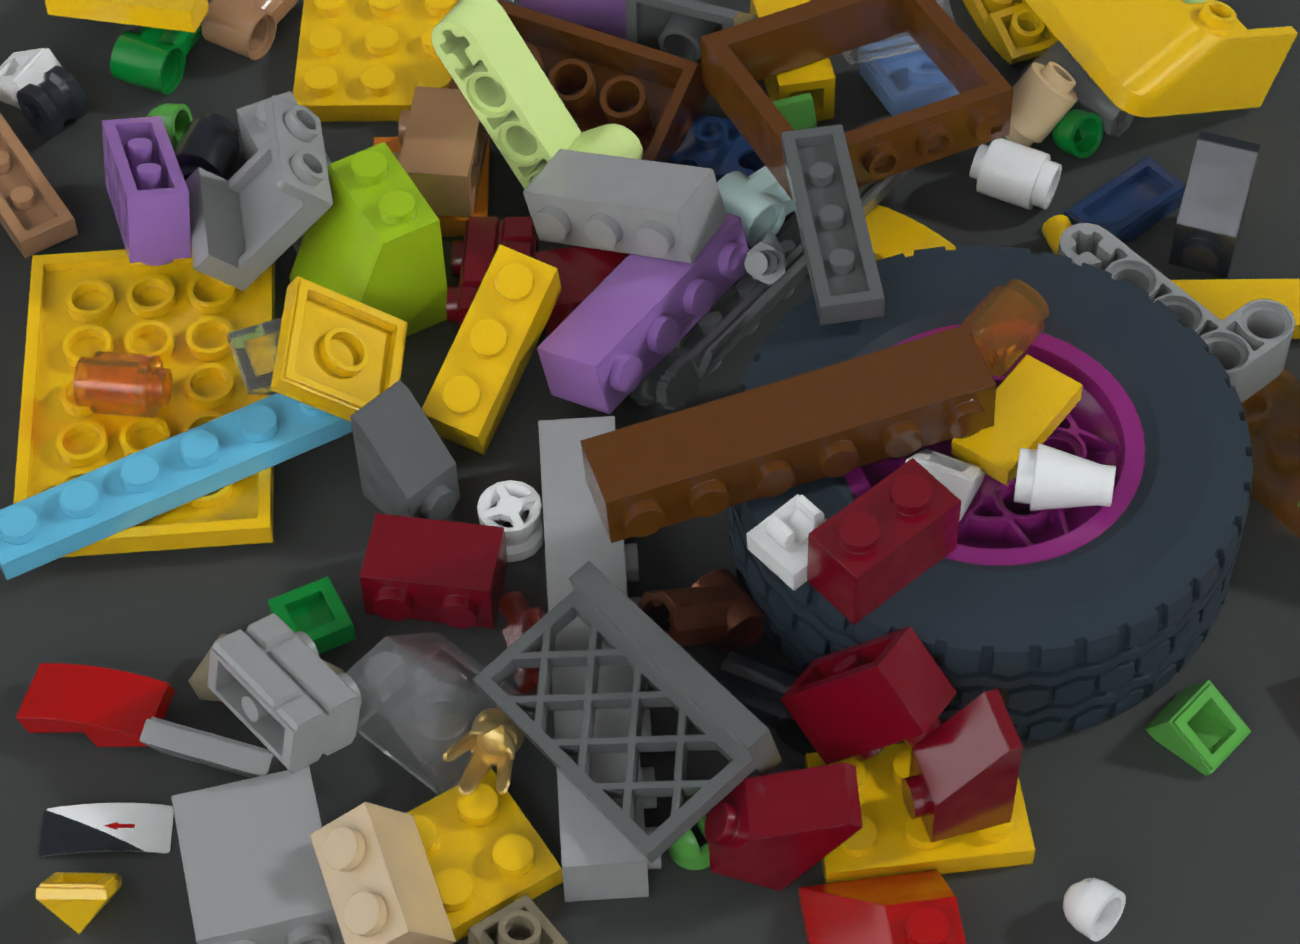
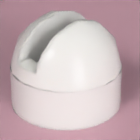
[1063,878,1126,941]

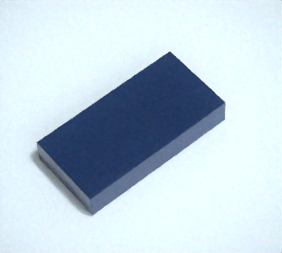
[1064,155,1186,245]

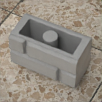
[207,613,361,773]

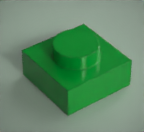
[267,576,356,654]

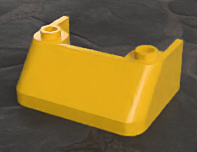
[1024,0,1298,118]

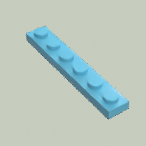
[0,393,353,580]

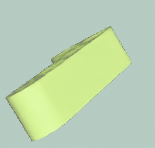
[431,0,643,189]

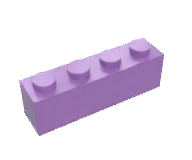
[537,213,749,415]

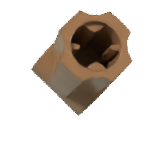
[202,0,299,60]

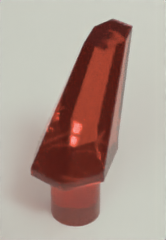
[498,591,546,695]

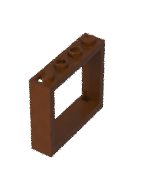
[701,0,1013,201]

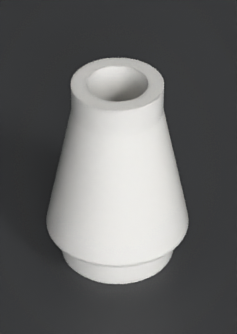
[1014,443,1116,511]

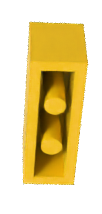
[422,244,562,455]

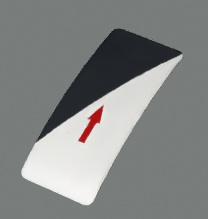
[39,803,174,857]

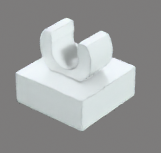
[747,494,827,591]

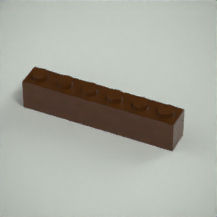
[581,325,996,543]

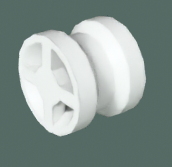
[477,480,544,562]

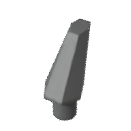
[744,231,786,286]

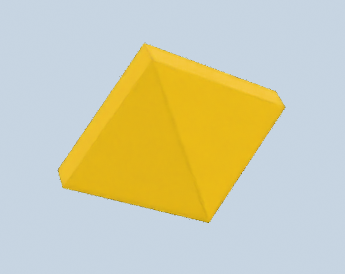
[36,872,122,934]

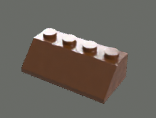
[448,0,709,162]

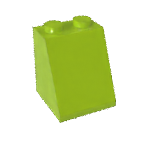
[289,142,447,337]

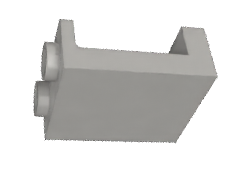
[185,95,333,291]
[171,766,344,944]

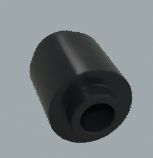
[174,113,240,181]

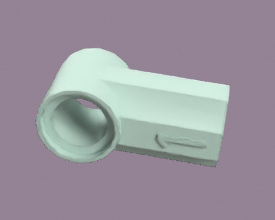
[717,166,795,248]

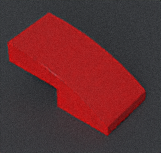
[16,663,175,747]

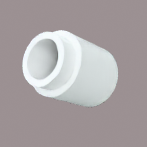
[970,138,1062,210]

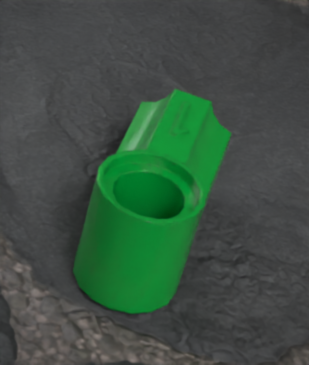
[110,22,202,95]

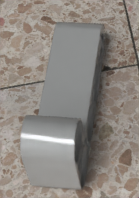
[1057,223,1295,403]

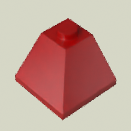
[798,869,967,944]

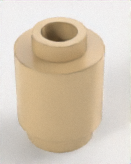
[1005,61,1078,147]

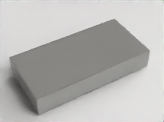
[139,717,288,778]

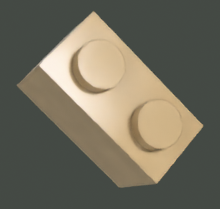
[310,802,456,944]

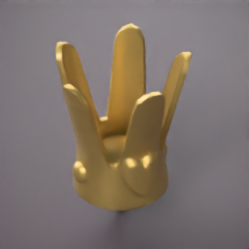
[442,708,524,796]

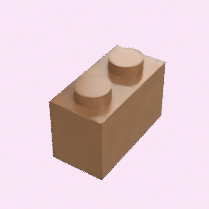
[392,86,489,218]

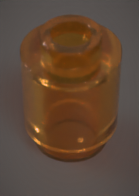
[959,279,1050,377]
[73,351,173,418]

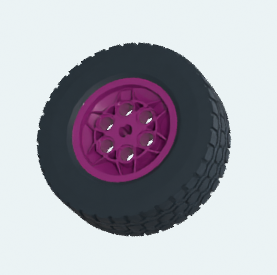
[728,245,1253,741]

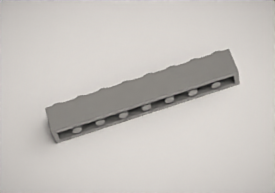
[538,416,661,902]

